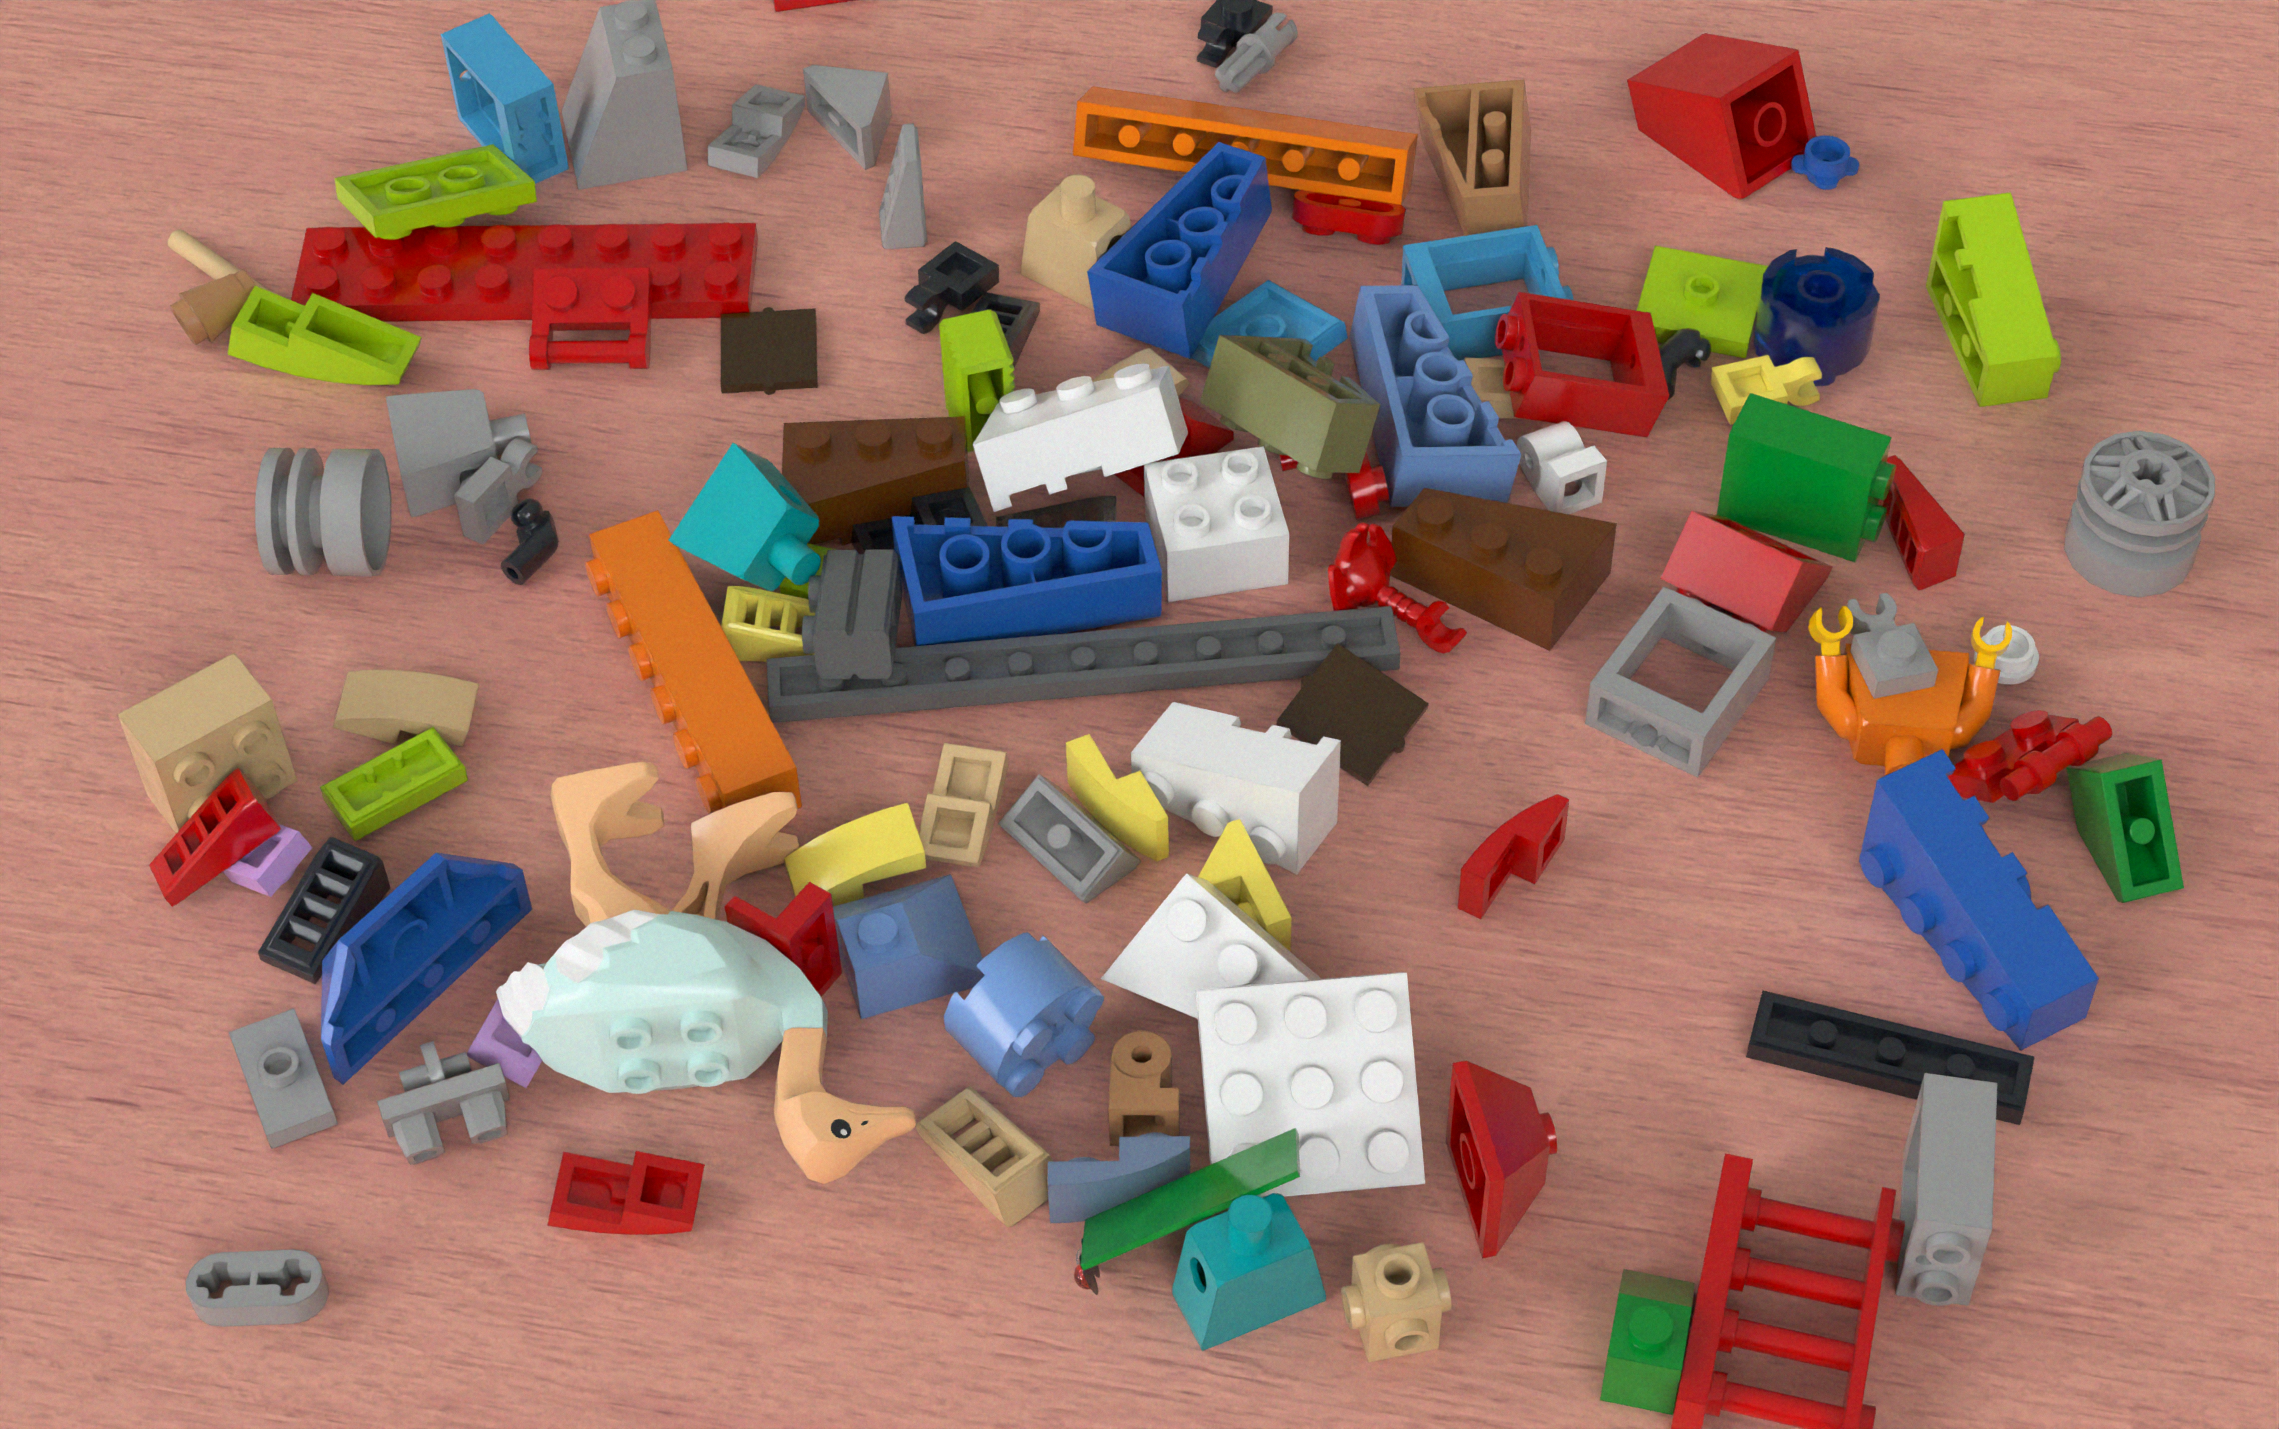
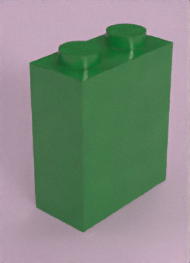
[1716,393,1896,562]

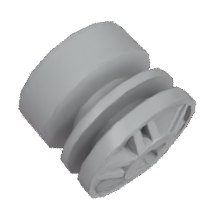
[2064,431,2215,597]
[255,448,391,576]

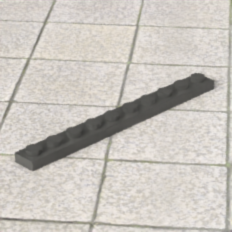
[767,606,1400,723]

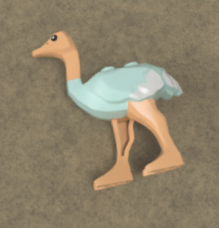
[496,762,916,1184]

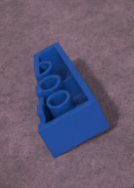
[892,516,1162,646]

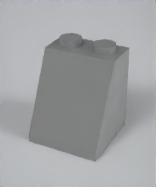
[562,0,688,190]

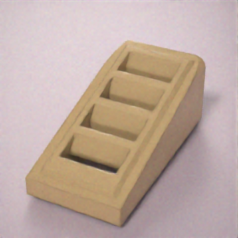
[915,1086,1052,1227]

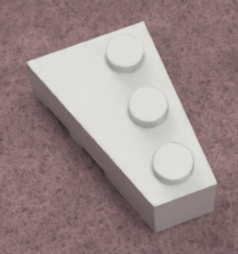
[973,364,1188,512]
[1131,702,1341,875]
[1101,873,1321,1019]

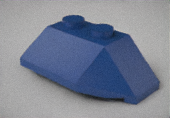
[321,852,532,1085]

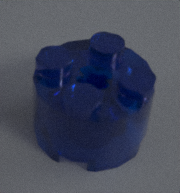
[1753,247,1880,386]

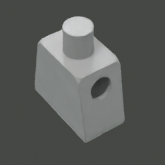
[386,389,531,517]

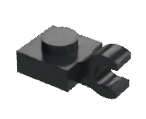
[1197,0,1273,68]
[905,241,999,334]

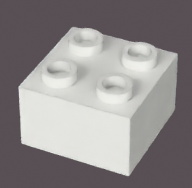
[1144,446,1289,602]

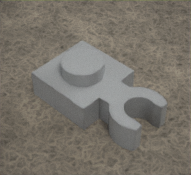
[454,438,542,545]
[1847,593,1938,699]

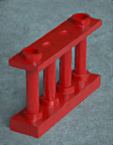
[1671,1153,1905,1429]

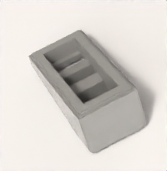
[879,123,927,249]

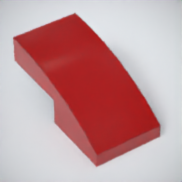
[1457,794,1569,919]
[547,1151,705,1235]

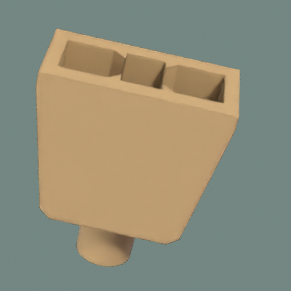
[1021,174,1131,311]

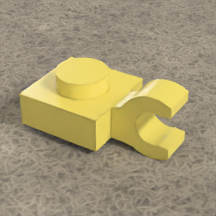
[1711,355,1822,425]

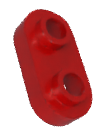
[1292,190,1406,245]

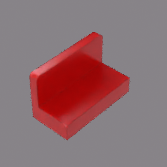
[725,882,842,997]

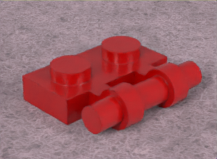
[1947,710,2113,803]

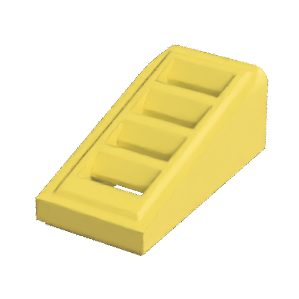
[721,586,815,662]

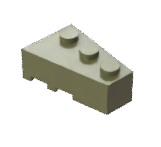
[1200,335,1380,479]

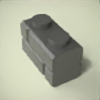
[802,550,902,679]

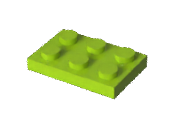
[334,144,537,239]

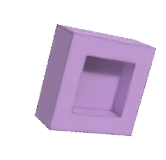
[223,824,313,897]
[467,999,542,1088]

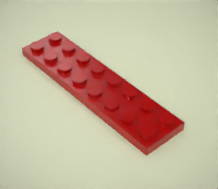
[291,222,758,322]

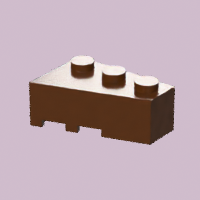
[782,416,969,545]
[1390,488,1617,651]

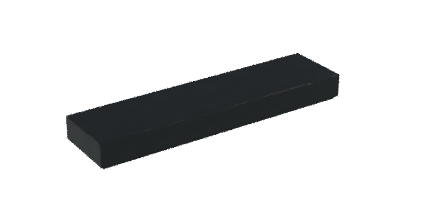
[1746,990,2035,1125]

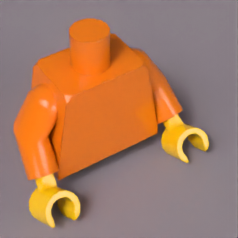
[1808,606,2012,776]

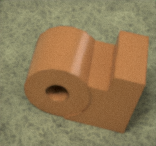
[1108,1030,1180,1146]

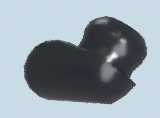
[1659,328,1711,400]
[501,498,559,585]

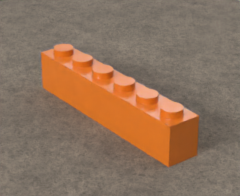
[1073,86,1418,205]
[585,510,802,814]

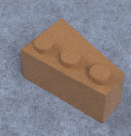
[1413,79,1531,236]

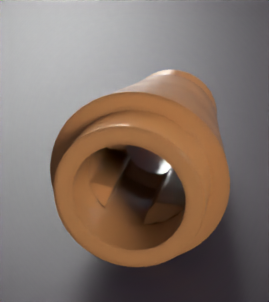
[170,269,256,345]

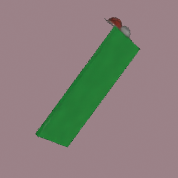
[1074,1128,1300,1295]

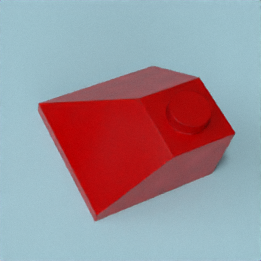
[1446,1060,1557,1259]

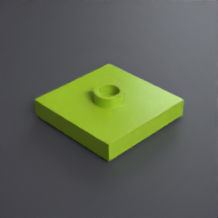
[1636,245,1768,358]

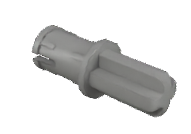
[1215,13,1298,93]

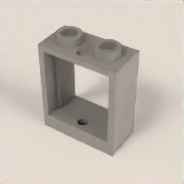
[1585,587,1776,778]
[1896,1073,1997,1306]

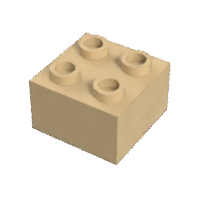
[118,653,297,833]

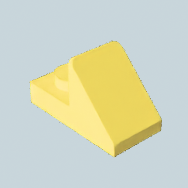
[1198,819,1292,952]

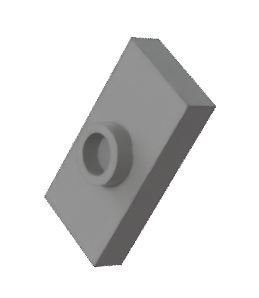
[229,1009,338,1149]

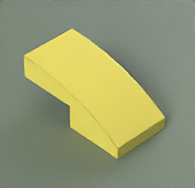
[1066,734,1169,861]
[784,803,926,906]

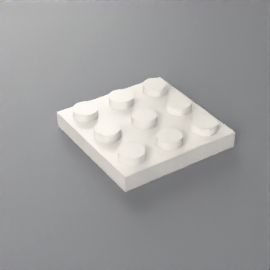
[1195,972,1425,1198]

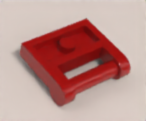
[529,267,653,370]

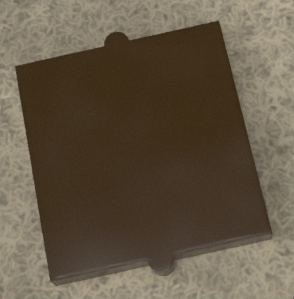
[721,307,818,395]
[1276,643,1429,786]

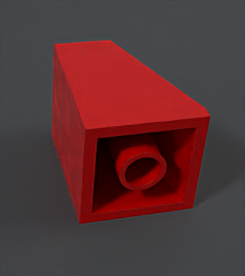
[1627,33,1817,199]

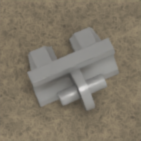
[377,1041,509,1165]

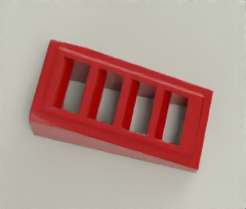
[1878,455,1965,590]
[149,768,281,907]

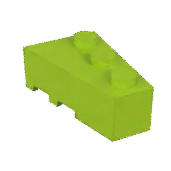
[1926,192,2061,407]

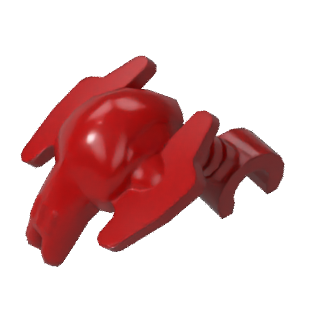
[1328,523,1467,654]

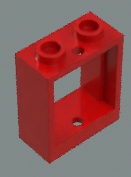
[1495,292,1669,438]

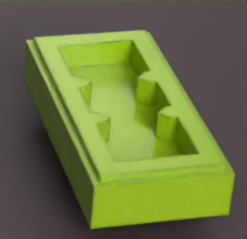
[320,727,468,841]

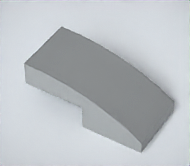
[708,84,805,178]

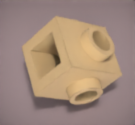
[1341,1242,1451,1363]

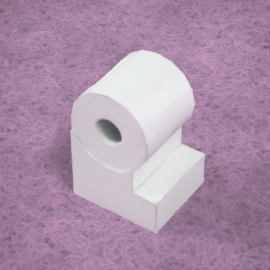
[1517,421,1607,514]

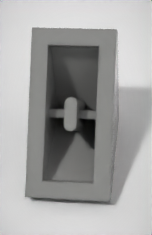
[803,65,892,170]

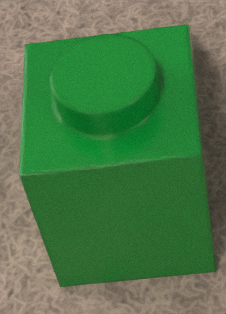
[2066,753,2184,903]
[1600,1269,1695,1415]

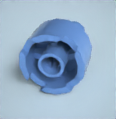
[944,932,1104,1097]

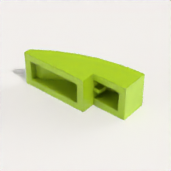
[228,286,422,385]

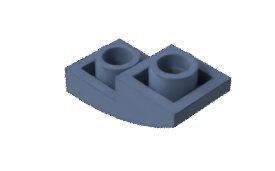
[1048,1132,1190,1224]

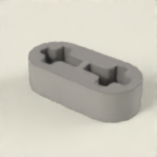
[185,1249,329,1327]

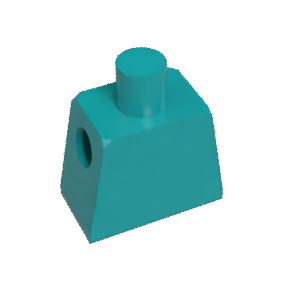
[669,443,821,591]
[1172,1193,1326,1351]

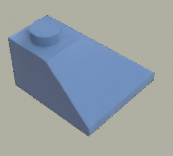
[833,874,984,1019]

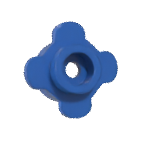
[1791,135,1859,190]

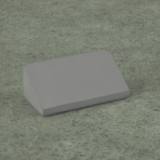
[998,774,1141,903]

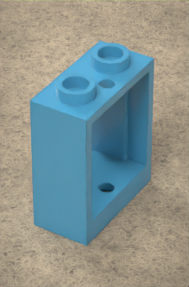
[441,13,569,184]
[1401,225,1574,361]

